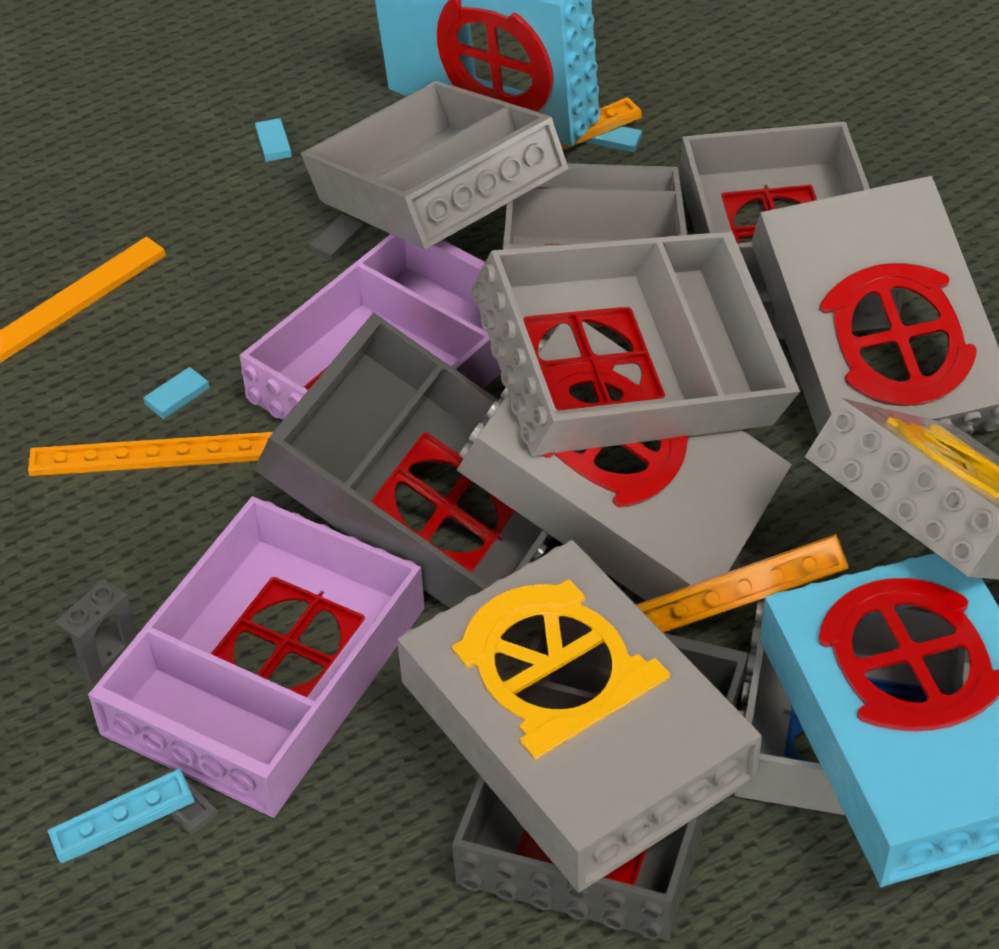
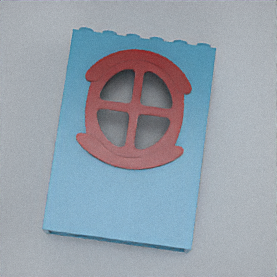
[375,0,601,146]
[760,553,999,887]

